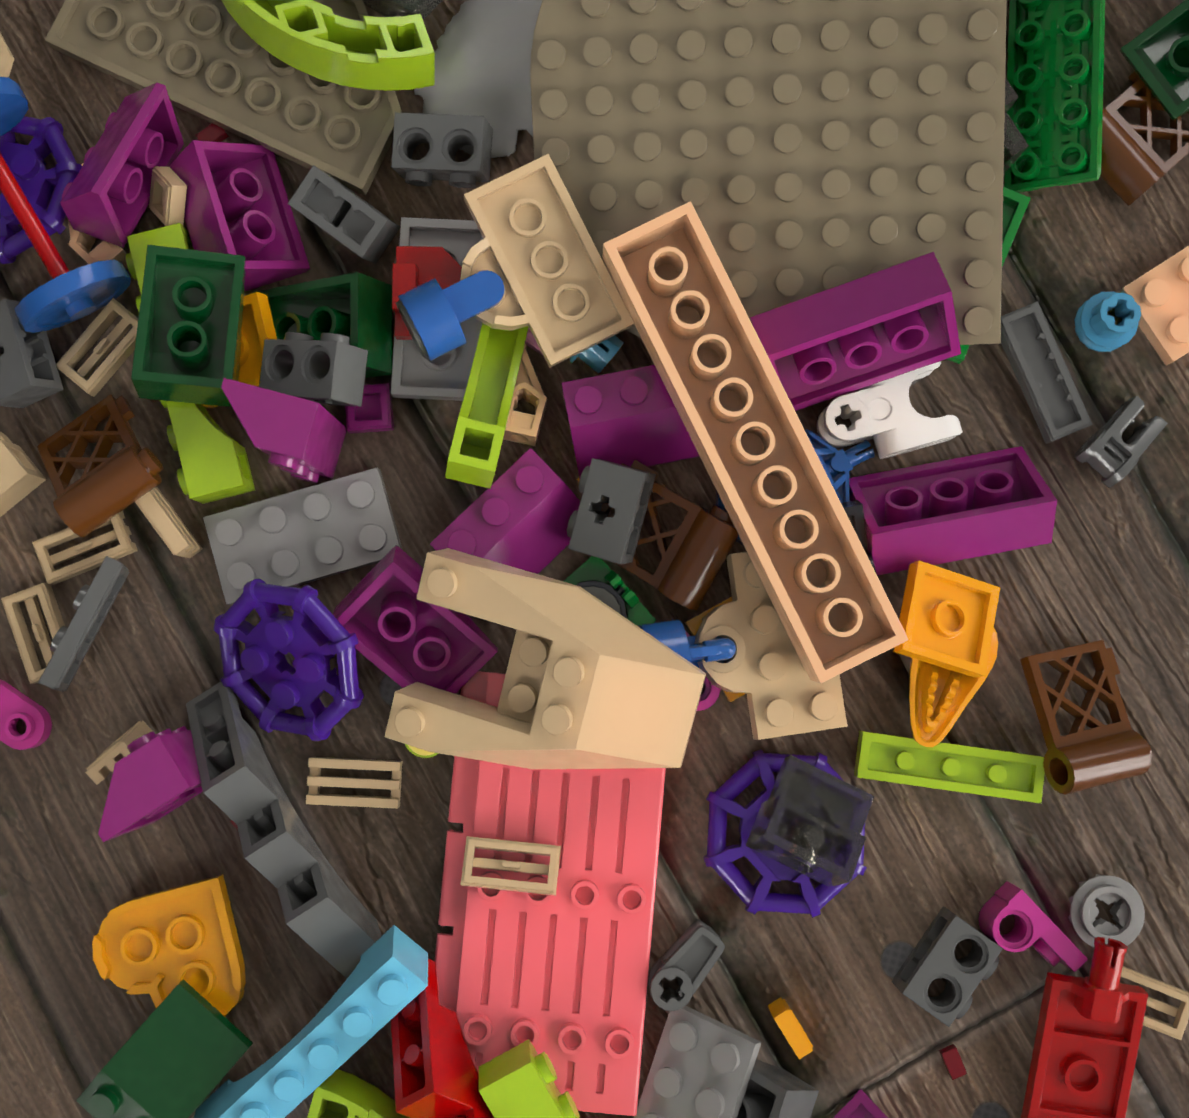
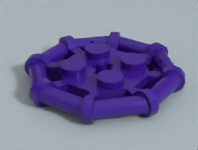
[0,116,82,264]
[213,579,364,742]
[703,749,869,918]

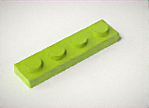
[854,730,1045,803]

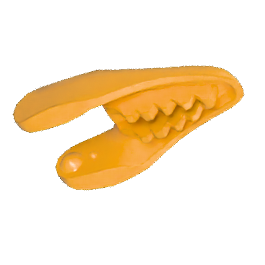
[909,628,998,747]

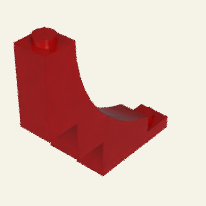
[391,958,494,1118]

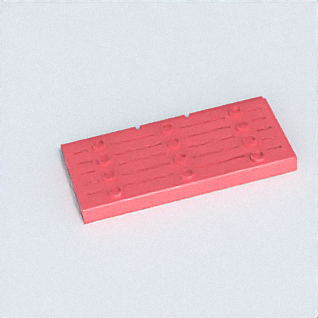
[434,671,666,1116]

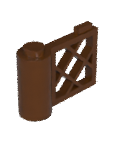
[1100,71,1189,206]
[37,394,164,538]
[601,460,739,610]
[1020,640,1152,795]

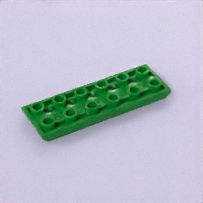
[1004,0,1105,193]

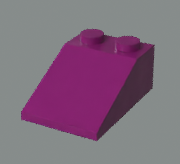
[333,545,498,694]

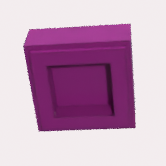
[345,383,394,434]

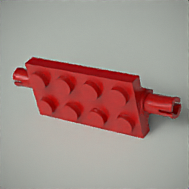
[1021,937,1149,1118]

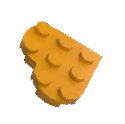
[92,875,246,1017]

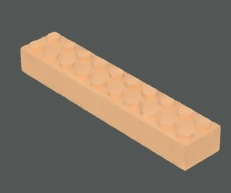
[602,201,909,683]

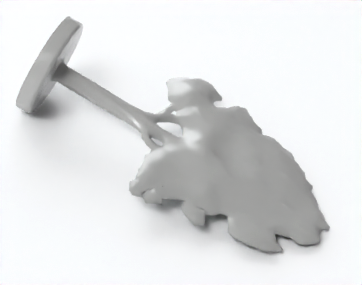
[414,0,543,158]

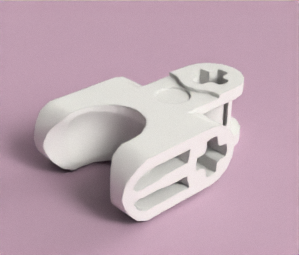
[817,361,963,459]

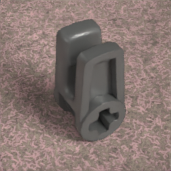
[1074,396,1168,488]
[648,919,725,1011]

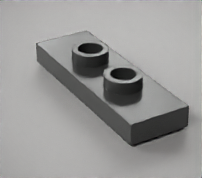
[1001,301,1093,444]
[38,556,130,692]

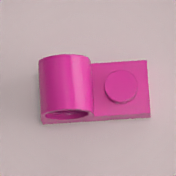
[978,881,1088,972]

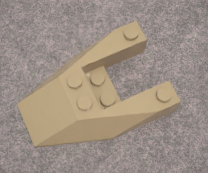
[385,548,706,769]

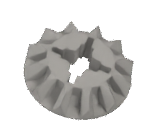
[1067,874,1145,947]

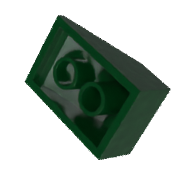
[1120,0,1189,121]
[131,245,246,407]
[253,272,392,378]
[76,979,253,1118]

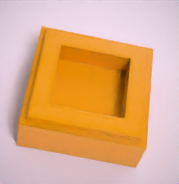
[768,997,813,1060]

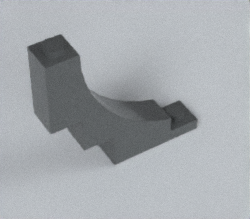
[186,682,382,979]

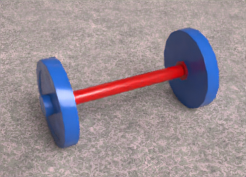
[0,77,131,333]

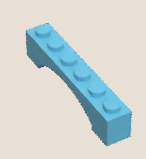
[194,925,428,1118]

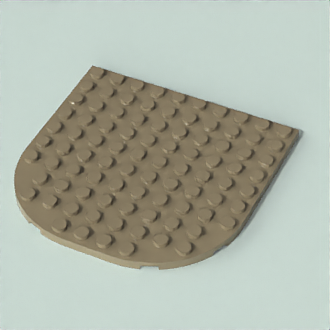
[530,0,1007,345]

